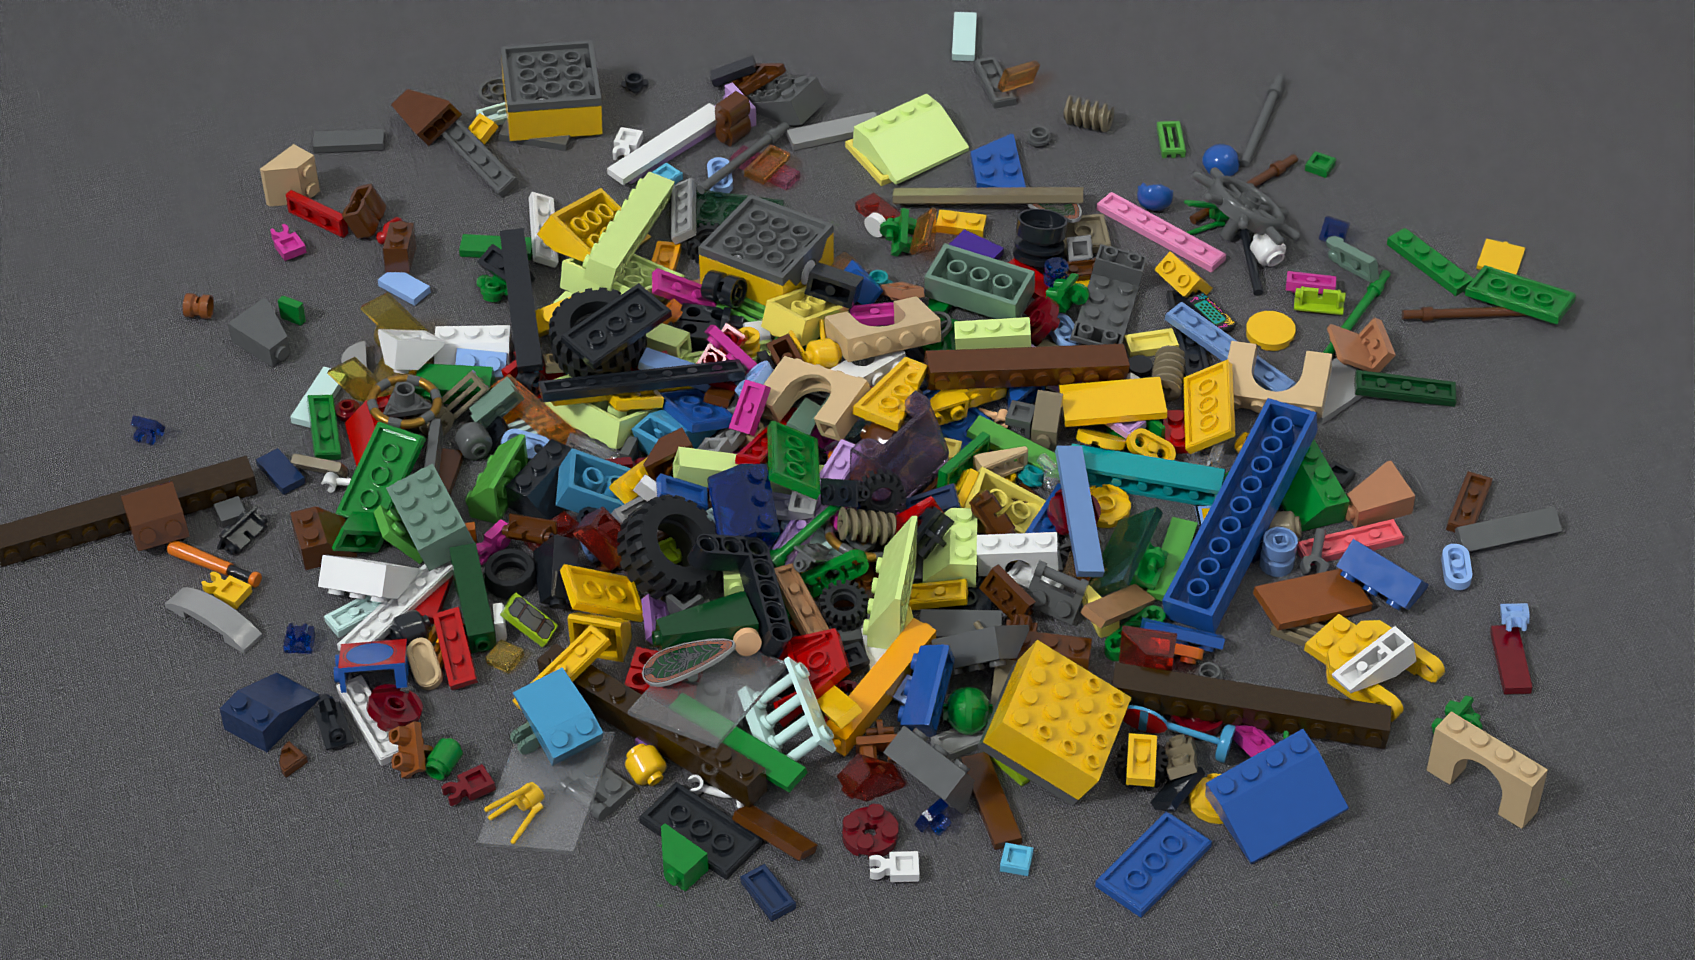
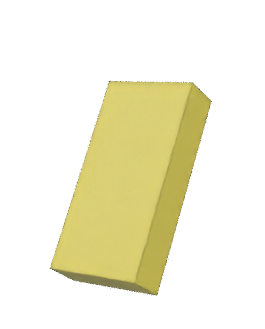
[1124,328,1179,358]

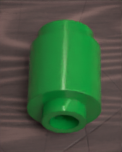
[425,738,463,780]

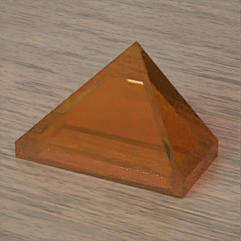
[909,207,937,255]

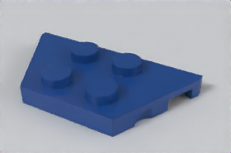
[970,134,1026,188]

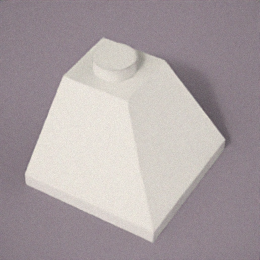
[378,329,444,374]

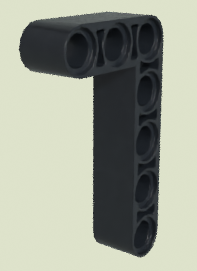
[687,534,792,658]

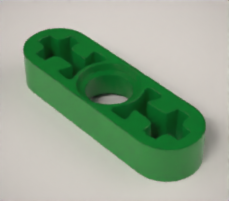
[800,549,869,598]
[1104,605,1166,661]

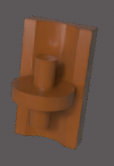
[855,719,897,766]
[389,721,433,779]

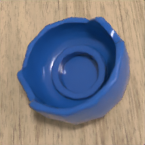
[1202,144,1240,176]
[1137,183,1173,211]

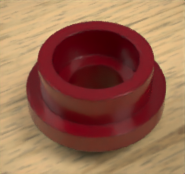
[335,399,360,422]

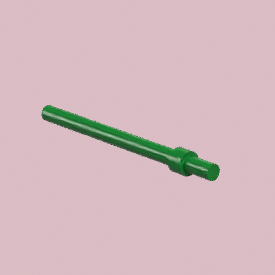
[1322,270,1391,356]

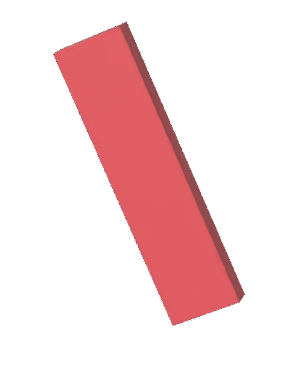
[1297,519,1404,566]

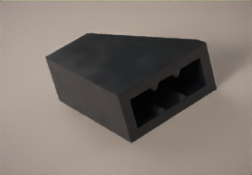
[533,535,579,609]

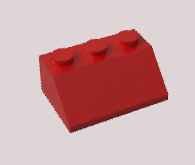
[345,395,398,468]

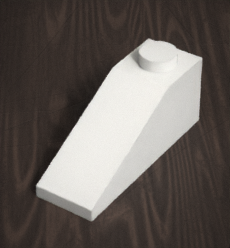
[1332,626,1417,693]

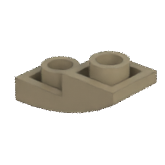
[1165,734,1198,780]

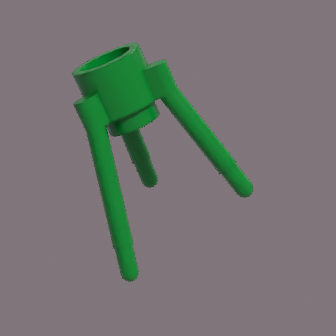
[1184,200,1229,235]

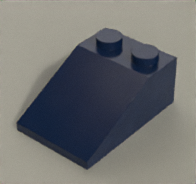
[219,672,320,753]

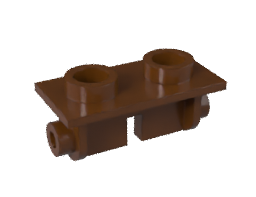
[969,489,1016,535]
[502,514,557,544]

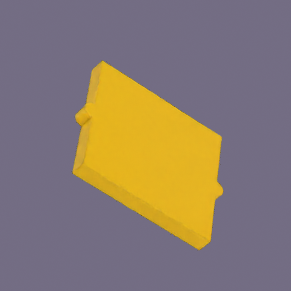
[1476,238,1525,275]

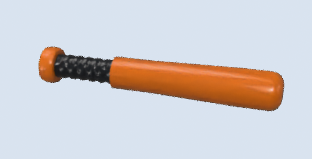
[167,540,262,588]

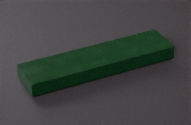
[1354,370,1457,407]

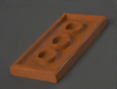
[1253,569,1373,631]

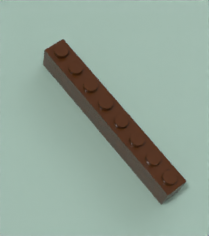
[924,344,1130,390]

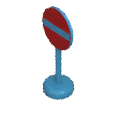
[1123,705,1236,764]

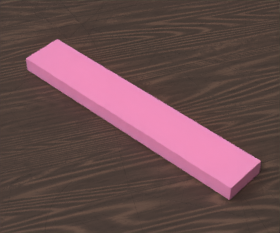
[1096,192,1226,273]

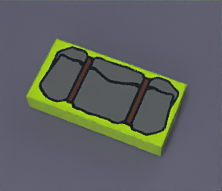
[500,593,558,647]

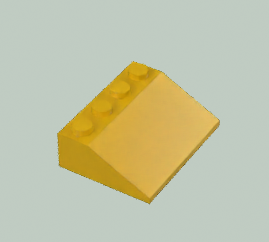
[537,188,651,262]

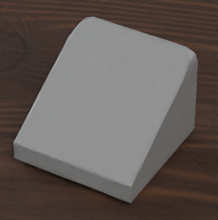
[1067,235,1093,262]

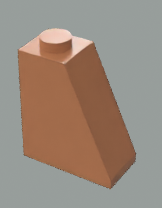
[1345,461,1415,528]

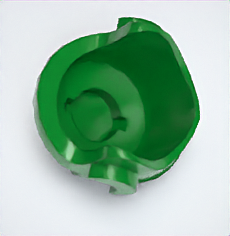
[943,687,993,735]

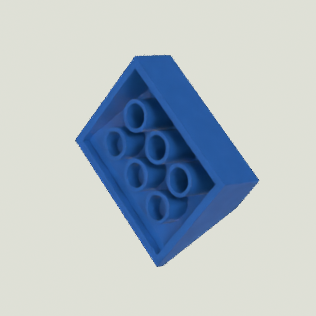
[1205,729,1349,865]

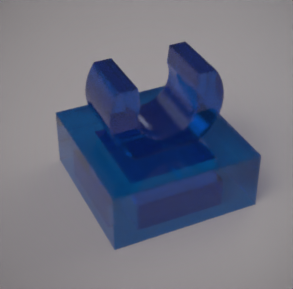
[1319,215,1350,242]
[130,415,165,446]
[283,623,315,654]
[914,798,951,836]

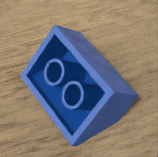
[1336,539,1429,611]
[897,644,955,737]

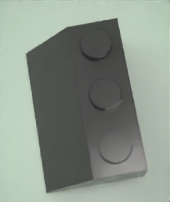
[931,625,1029,676]
[883,726,975,814]

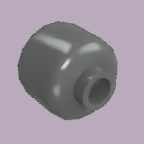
[455,422,493,460]

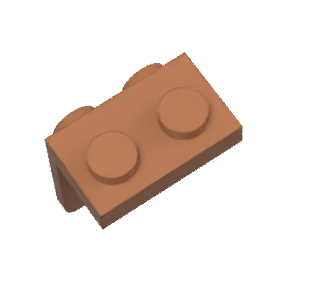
[1327,318,1396,372]

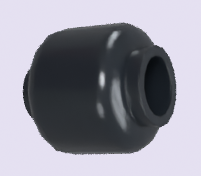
[389,610,432,646]

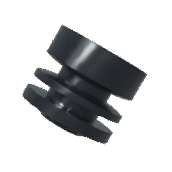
[1013,209,1068,267]

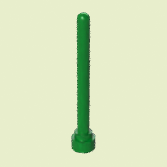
[769,505,844,568]

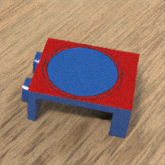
[334,639,409,693]

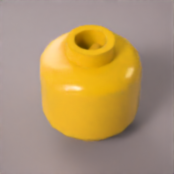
[803,338,842,369]
[625,743,666,786]

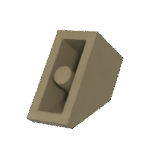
[1031,390,1063,451]

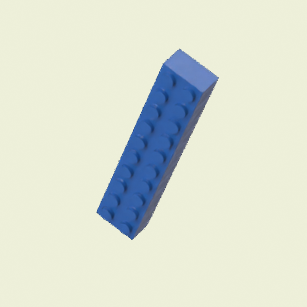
[1162,398,1318,633]

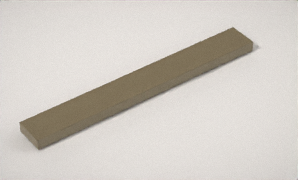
[893,187,1084,204]

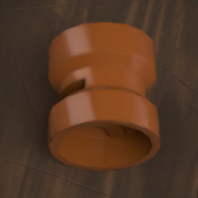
[183,293,214,319]

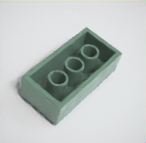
[924,243,1035,319]
[386,463,477,572]

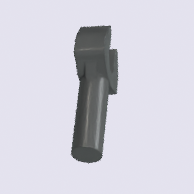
[1300,528,1329,575]

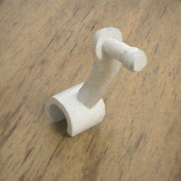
[321,472,351,493]
[688,775,744,809]

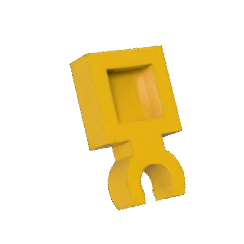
[201,572,252,609]

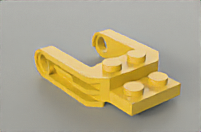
[1304,614,1445,722]

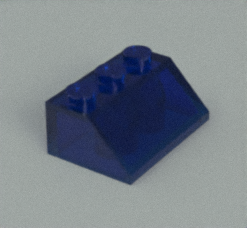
[707,463,780,549]

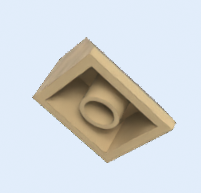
[260,144,320,206]

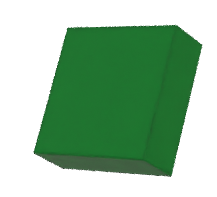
[1305,151,1336,178]
[277,295,306,326]

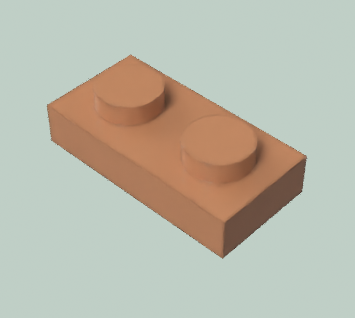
[880,282,924,300]

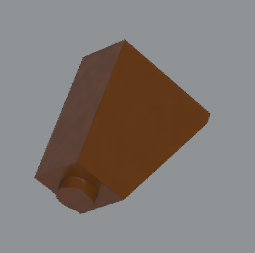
[391,89,462,146]

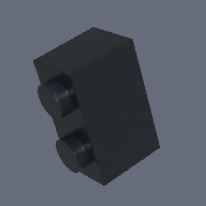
[805,262,864,309]

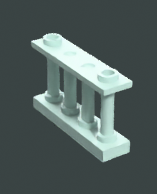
[737,657,836,761]

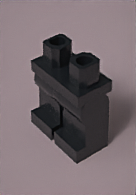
[677,303,744,351]

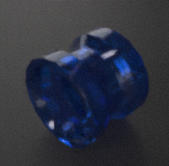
[1043,257,1069,288]

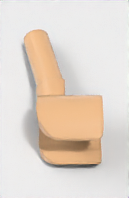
[979,408,1009,428]

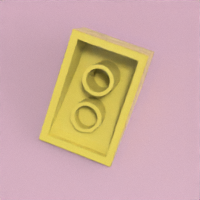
[761,287,849,347]
[963,467,1046,534]

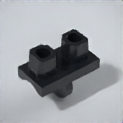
[916,506,955,559]

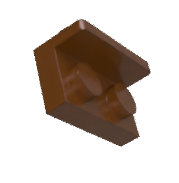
[979,564,1036,621]

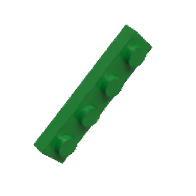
[1387,228,1474,296]

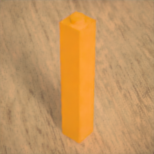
[826,618,937,756]

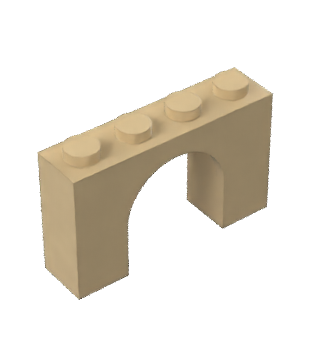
[824,296,941,362]
[1228,341,1332,419]
[761,356,871,441]
[1427,712,1548,829]

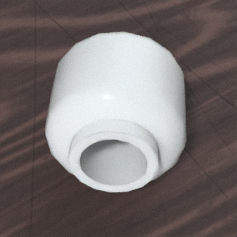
[1250,233,1286,267]

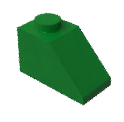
[332,511,384,553]
[661,823,708,892]

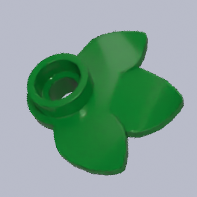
[477,275,508,302]

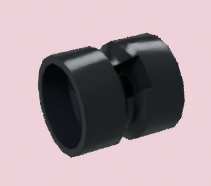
[701,270,747,309]

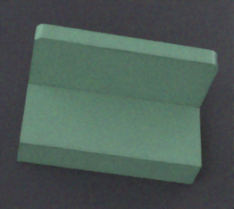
[469,377,524,428]
[786,394,830,436]

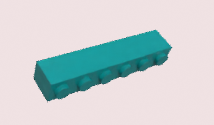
[1071,443,1225,506]

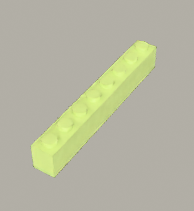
[582,172,675,289]

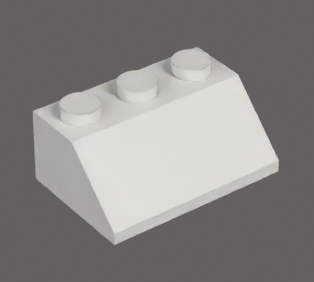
[434,325,513,382]
[318,555,419,603]

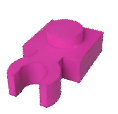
[270,224,307,261]
[476,519,511,565]

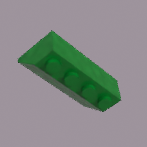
[1281,439,1350,531]

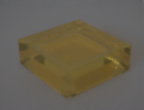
[486,640,524,674]

